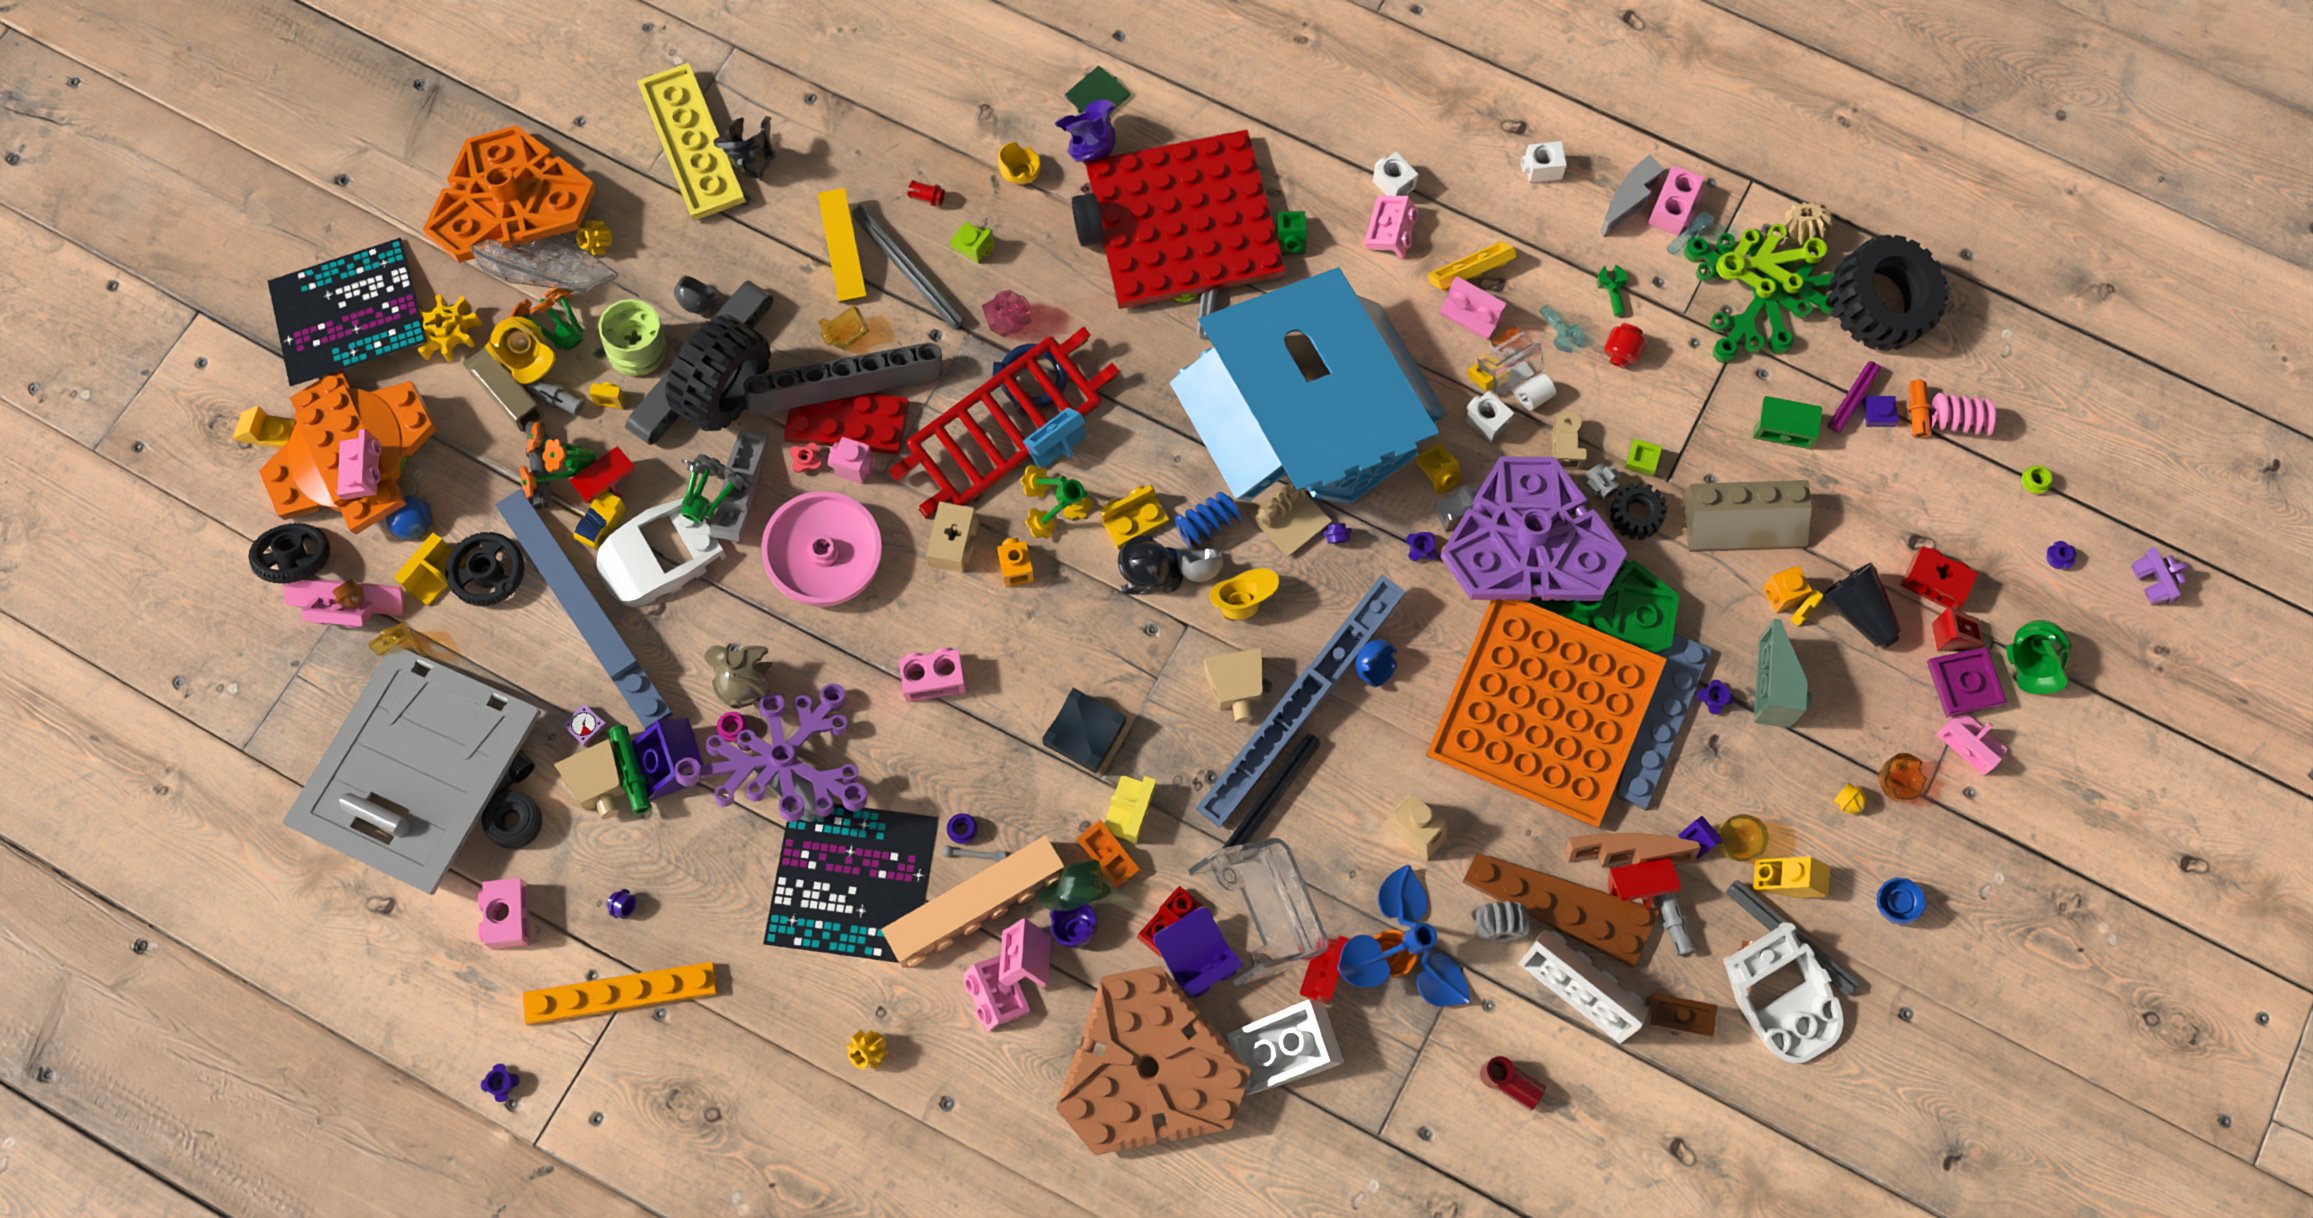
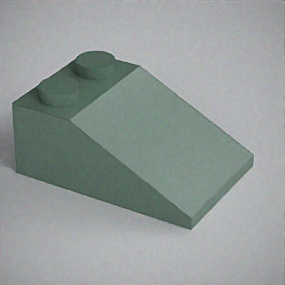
[1753,619,1812,728]

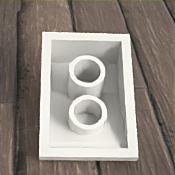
[1226,1000,1344,1096]

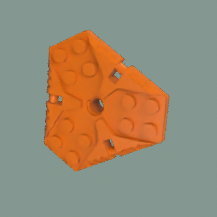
[423,125,596,263]

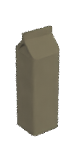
[462,347,544,432]

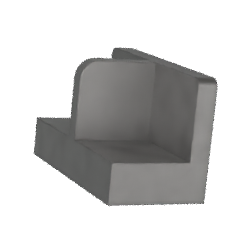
[1433,483,1485,532]

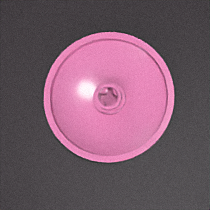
[761,491,882,607]

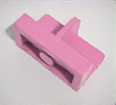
[1936,714,2007,776]
[999,918,1051,987]

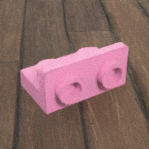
[1364,196,1419,258]
[1439,276,1507,340]
[337,429,381,500]
[964,955,1031,1032]

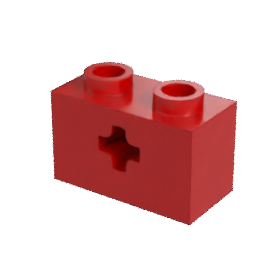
[1900,546,1978,610]

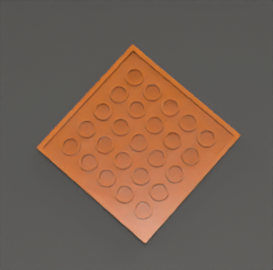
[1426,599,1667,829]

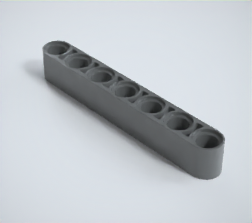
[625,280,774,445]
[743,343,943,414]

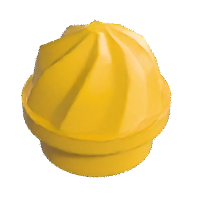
[1833,782,1867,814]

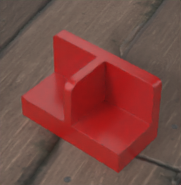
[569,446,636,504]
[1607,858,1681,909]

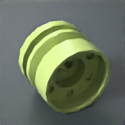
[598,299,667,376]

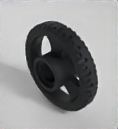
[248,523,330,584]
[445,532,525,607]

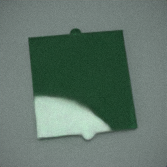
[1064,65,1130,114]

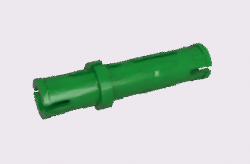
[608,725,652,815]

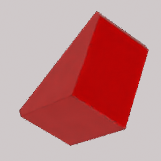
[1932,608,1985,652]

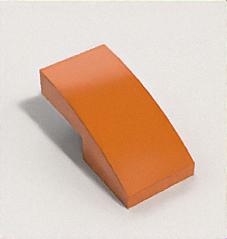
[1076,819,1140,889]

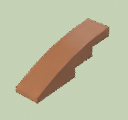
[1564,833,1700,868]

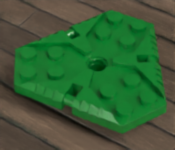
[1521,517,1679,654]

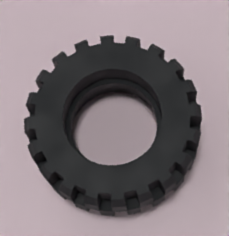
[1829,235,1949,351]
[665,315,771,431]

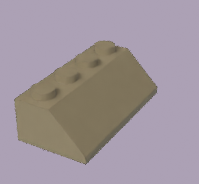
[1682,480,1812,552]

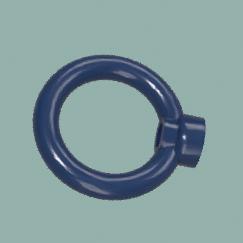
[992,343,1068,408]

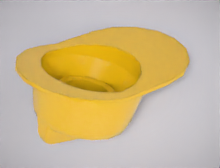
[1209,568,1280,620]

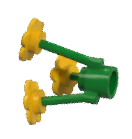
[1021,465,1093,539]

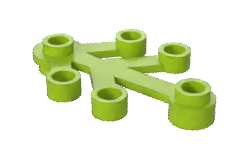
[1716,224,1827,298]

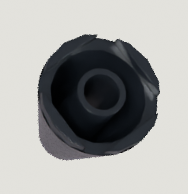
[1822,562,1902,648]

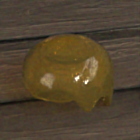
[1717,814,1769,862]

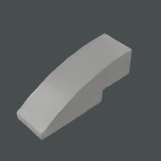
[1600,154,1665,236]

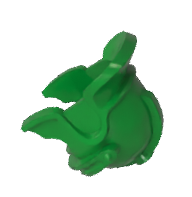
[2006,620,2072,694]

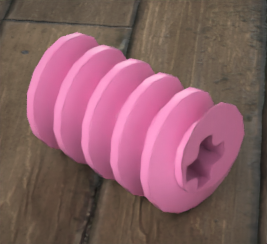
[1929,393,1996,436]

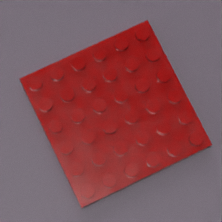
[1085,129,1285,309]

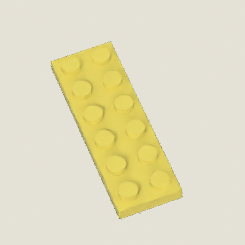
[637,63,746,221]

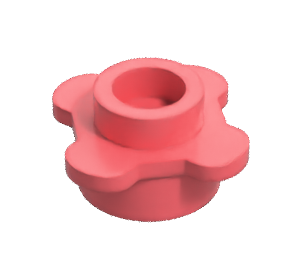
[789,443,821,473]

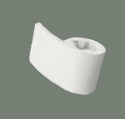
[1504,357,1556,411]

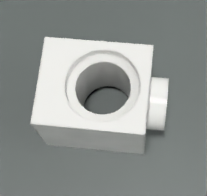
[1521,141,1567,183]
[1373,152,1418,196]
[1465,391,1514,443]

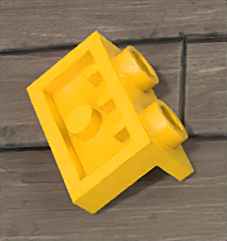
[1100,484,1169,550]

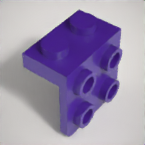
[1153,906,1243,998]

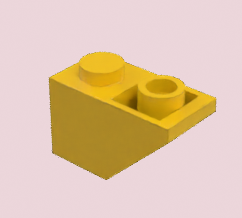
[1753,856,1830,898]

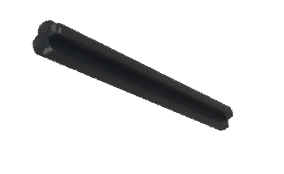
[1222,733,1321,860]

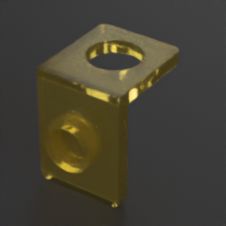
[368,622,428,658]

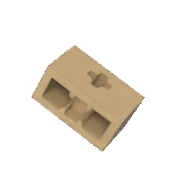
[926,501,980,573]

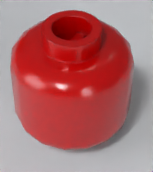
[1604,323,1647,368]

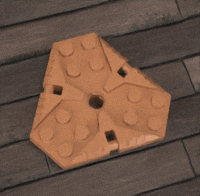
[1056,965,1251,1156]

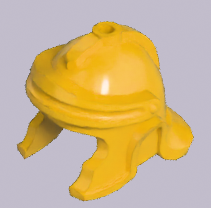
[485,316,556,385]

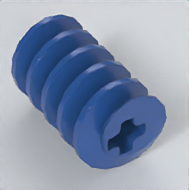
[1175,491,1243,550]

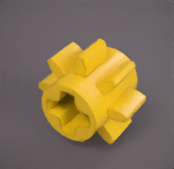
[576,220,613,255]
[846,1030,888,1070]

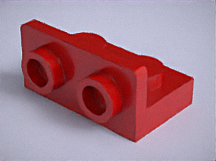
[1299,935,1349,1005]

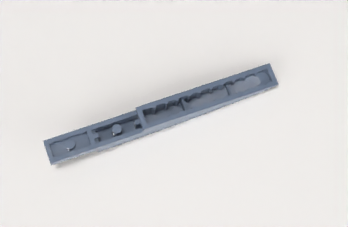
[495,489,673,729]
[1196,574,1406,828]

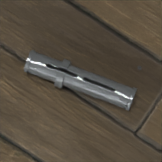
[525,421,553,509]

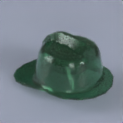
[1039,859,1111,911]

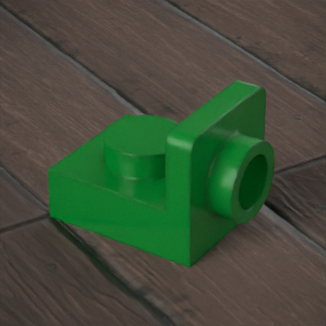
[1277,211,1307,254]

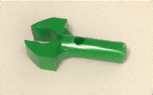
[1596,264,1628,317]

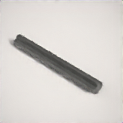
[1726,880,1859,996]

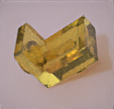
[818,306,870,350]

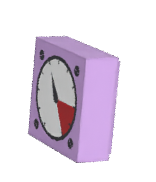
[562,704,607,748]

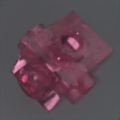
[982,289,1032,338]

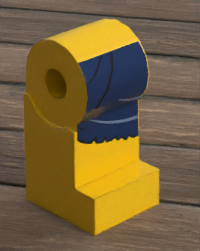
[574,491,627,550]

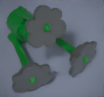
[680,454,752,524]

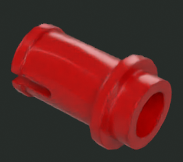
[907,180,945,207]

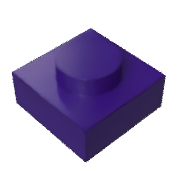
[1863,396,1898,427]
[1678,816,1722,860]

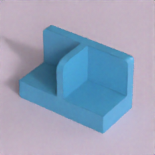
[1023,407,1086,468]

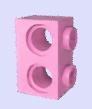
[1648,165,1705,236]
[898,648,966,702]

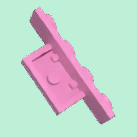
[283,578,405,628]

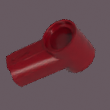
[1480,1056,1546,1111]

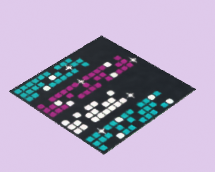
[267,237,427,387]
[763,803,938,963]

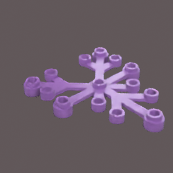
[675,684,867,822]

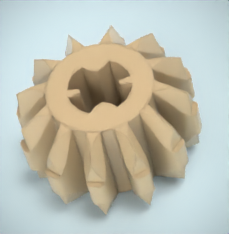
[1783,202,1833,246]

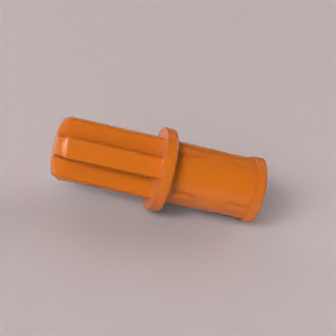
[1908,379,1932,438]

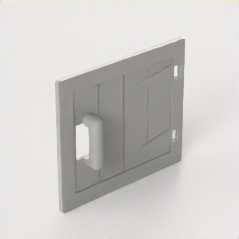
[283,644,541,895]

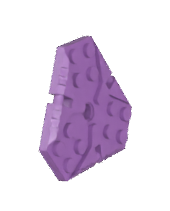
[1441,457,1627,601]

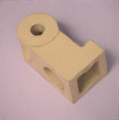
[1552,411,1587,470]

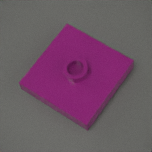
[1927,647,2007,718]

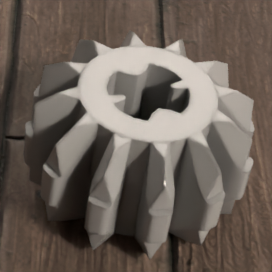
[1475,901,1530,943]

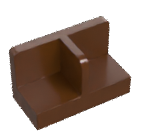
[1646,993,1717,1039]

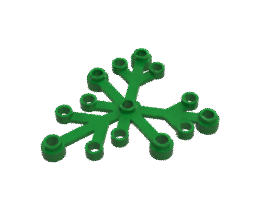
[1684,229,1835,363]

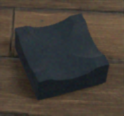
[1042,687,1126,774]

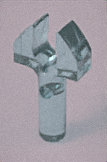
[1666,211,1714,255]
[1540,305,1583,353]

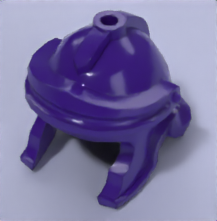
[1054,100,1117,162]

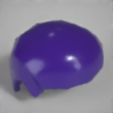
[1049,896,1098,948]

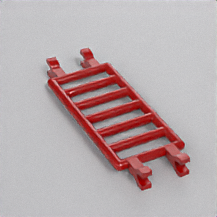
[889,326,1119,519]

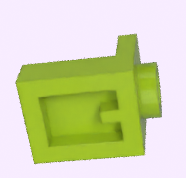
[950,221,995,264]

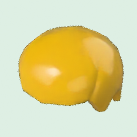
[998,141,1041,185]

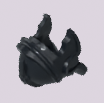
[714,116,778,178]
[1118,534,1183,595]

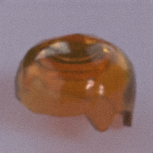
[1878,753,1927,803]

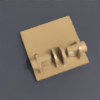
[1249,481,1332,557]

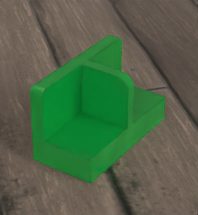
[1753,396,1822,450]

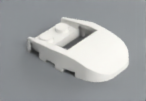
[597,498,726,607]
[1723,922,1843,1063]

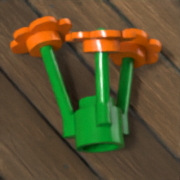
[509,282,584,351]
[519,422,596,498]

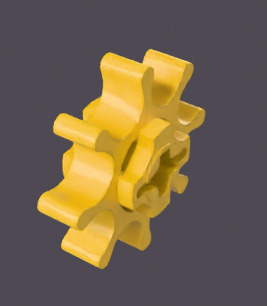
[418,294,482,362]

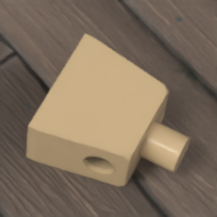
[1204,648,1262,723]
[554,739,626,819]
[1382,794,1447,861]

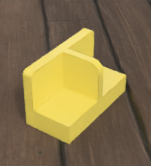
[1104,776,1156,844]

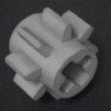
[1584,463,1622,500]

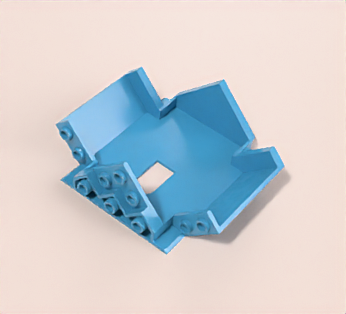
[1170,267,1447,504]

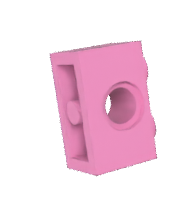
[478,878,530,950]

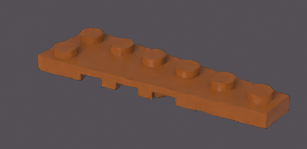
[1462,853,1660,968]

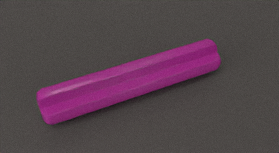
[1827,361,1882,433]

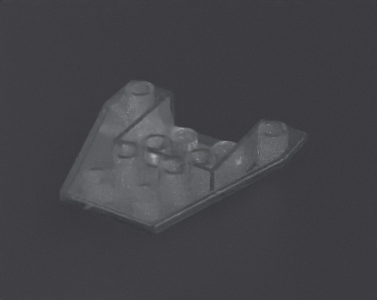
[471,234,618,292]

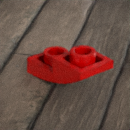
[1137,886,1203,957]

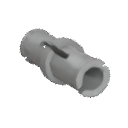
[526,379,585,416]
[1655,892,1697,956]

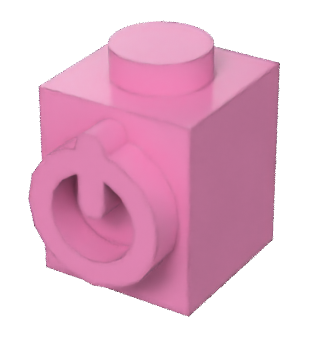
[828,437,875,485]

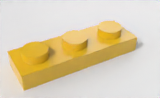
[1427,241,1516,291]

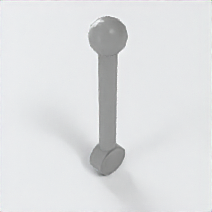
[942,845,1006,863]

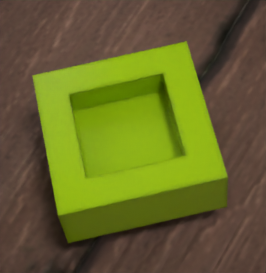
[1625,438,1662,476]

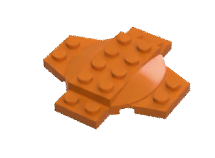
[259,370,437,535]

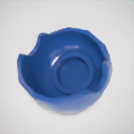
[386,495,433,540]
[1355,639,1398,688]
[1876,877,1927,925]

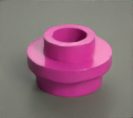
[717,712,748,742]

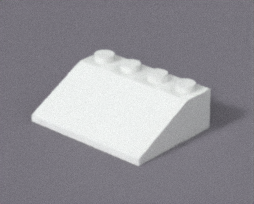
[1518,929,1648,1044]

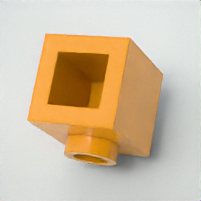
[1763,565,1812,613]

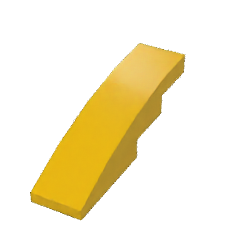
[817,188,867,302]

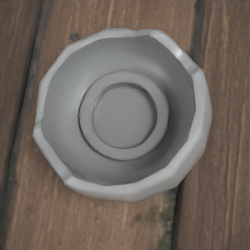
[1177,549,1223,582]

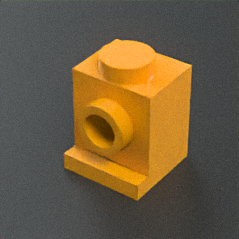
[997,538,1034,588]

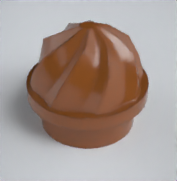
[332,578,365,609]

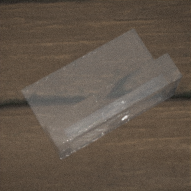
[1477,331,1545,397]

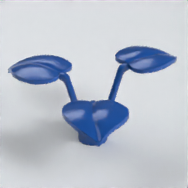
[1338,865,1470,1007]

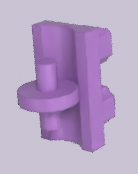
[2131,547,2190,605]

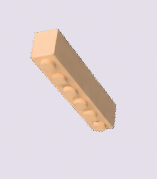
[881,835,1065,968]

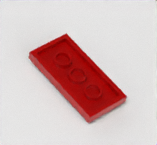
[784,393,909,455]

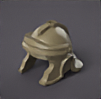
[704,645,772,709]

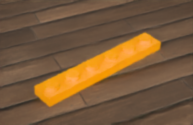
[523,961,718,1025]

